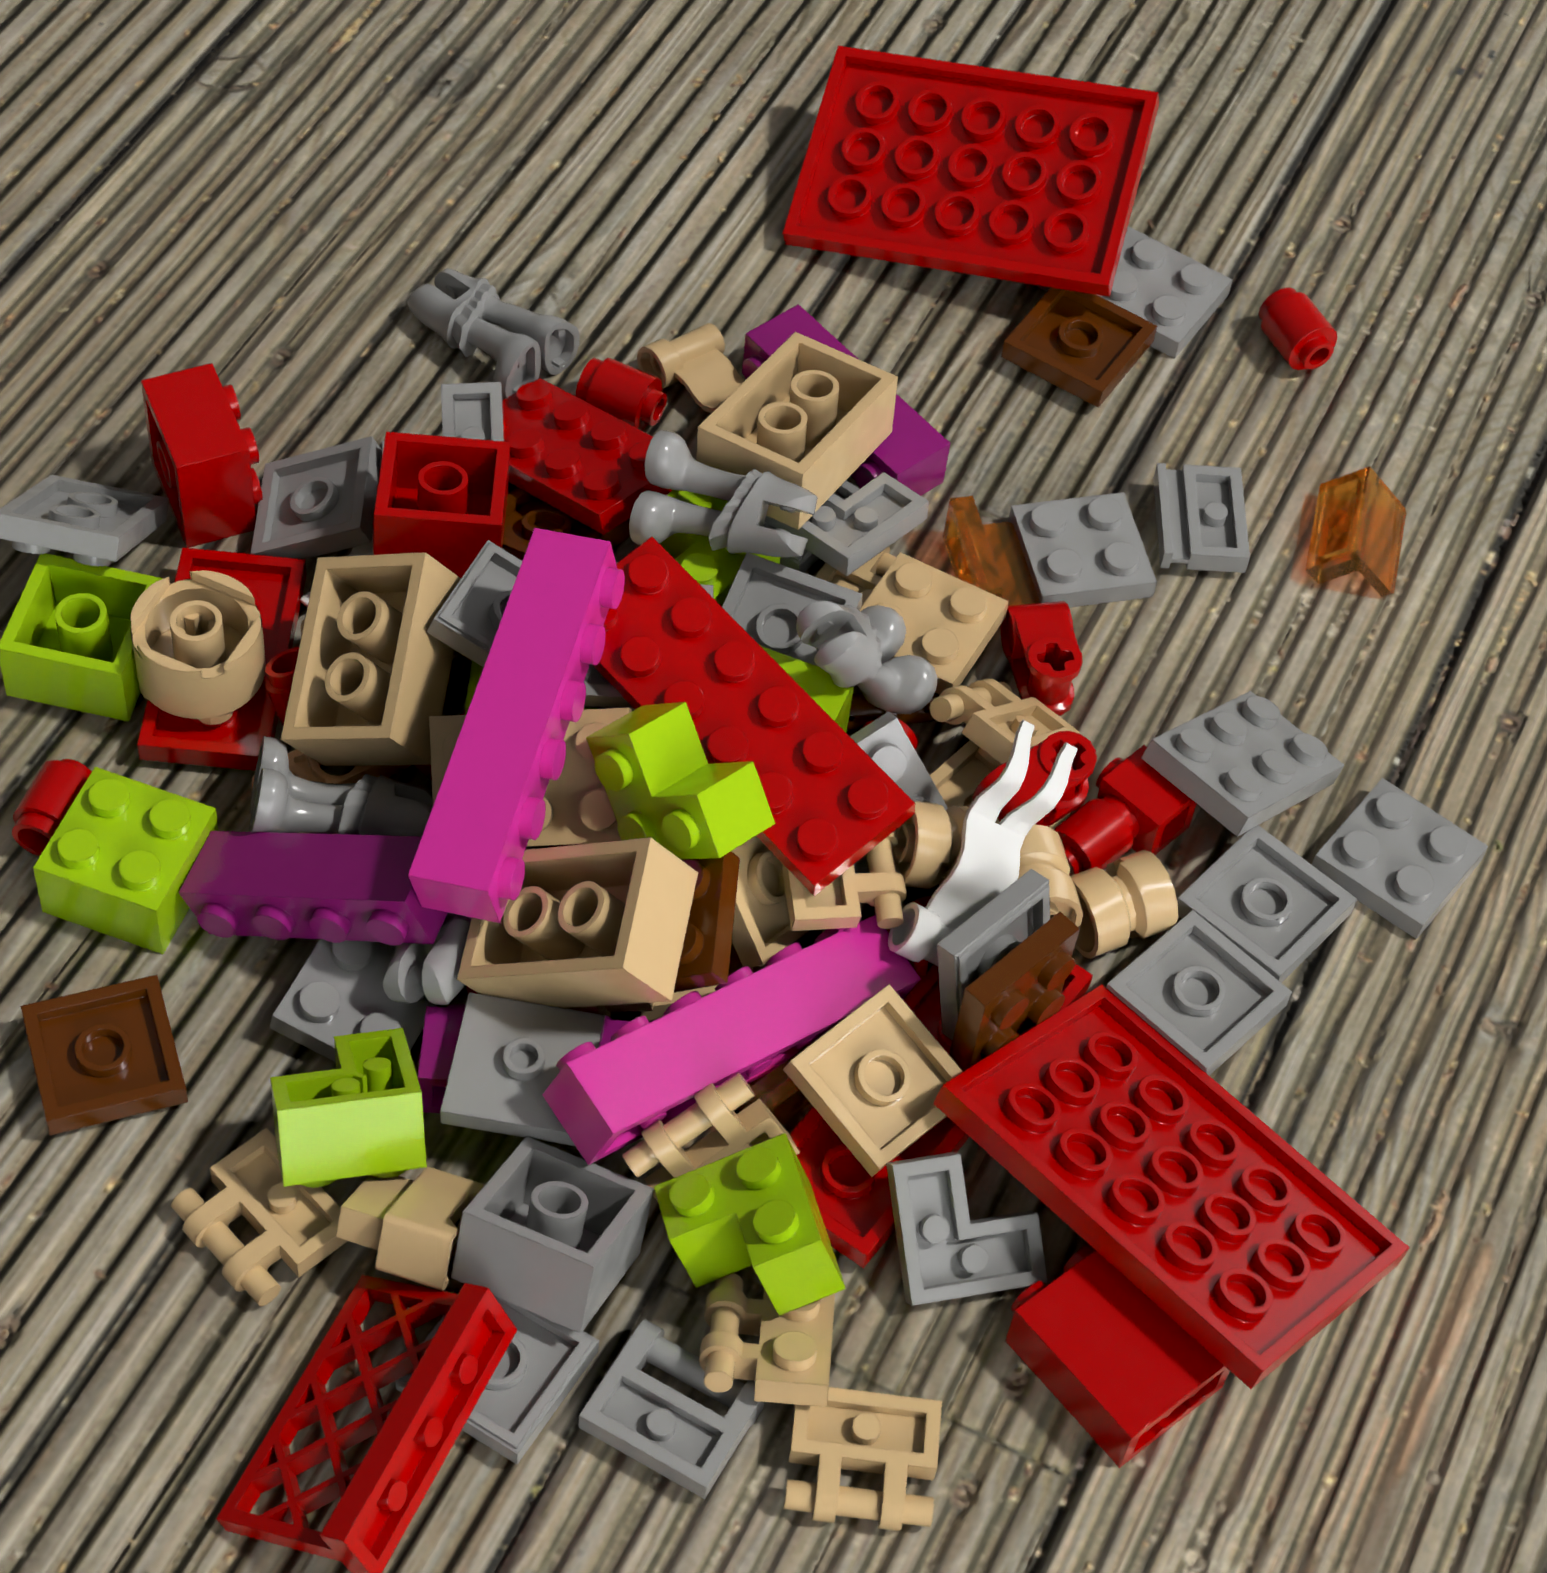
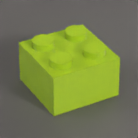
[0,553,163,722]
[33,767,219,954]

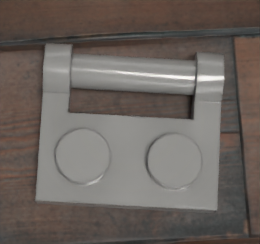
[578,1319,766,1499]

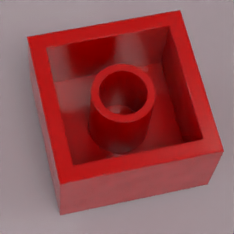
[141,363,263,548]
[373,432,510,578]

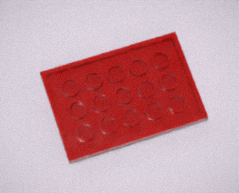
[782,46,1159,297]
[933,984,1410,1389]

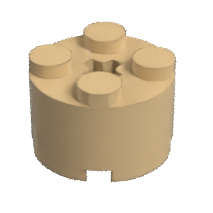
[130,570,266,725]

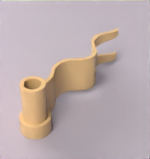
[637,323,745,413]

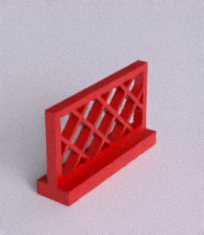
[216,1275,517,1573]

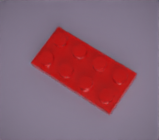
[503,378,673,535]
[137,547,307,771]

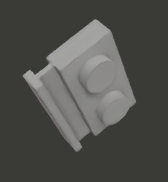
[1153,463,1250,573]

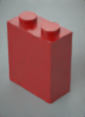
[1005,1243,1230,1468]

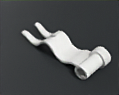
[888,720,1077,966]

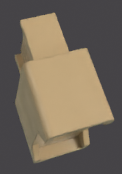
[336,1166,485,1291]

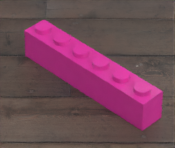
[408,528,625,923]
[542,915,921,1165]

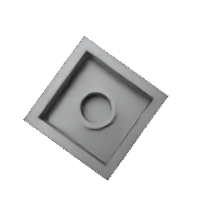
[451,1136,654,1333]

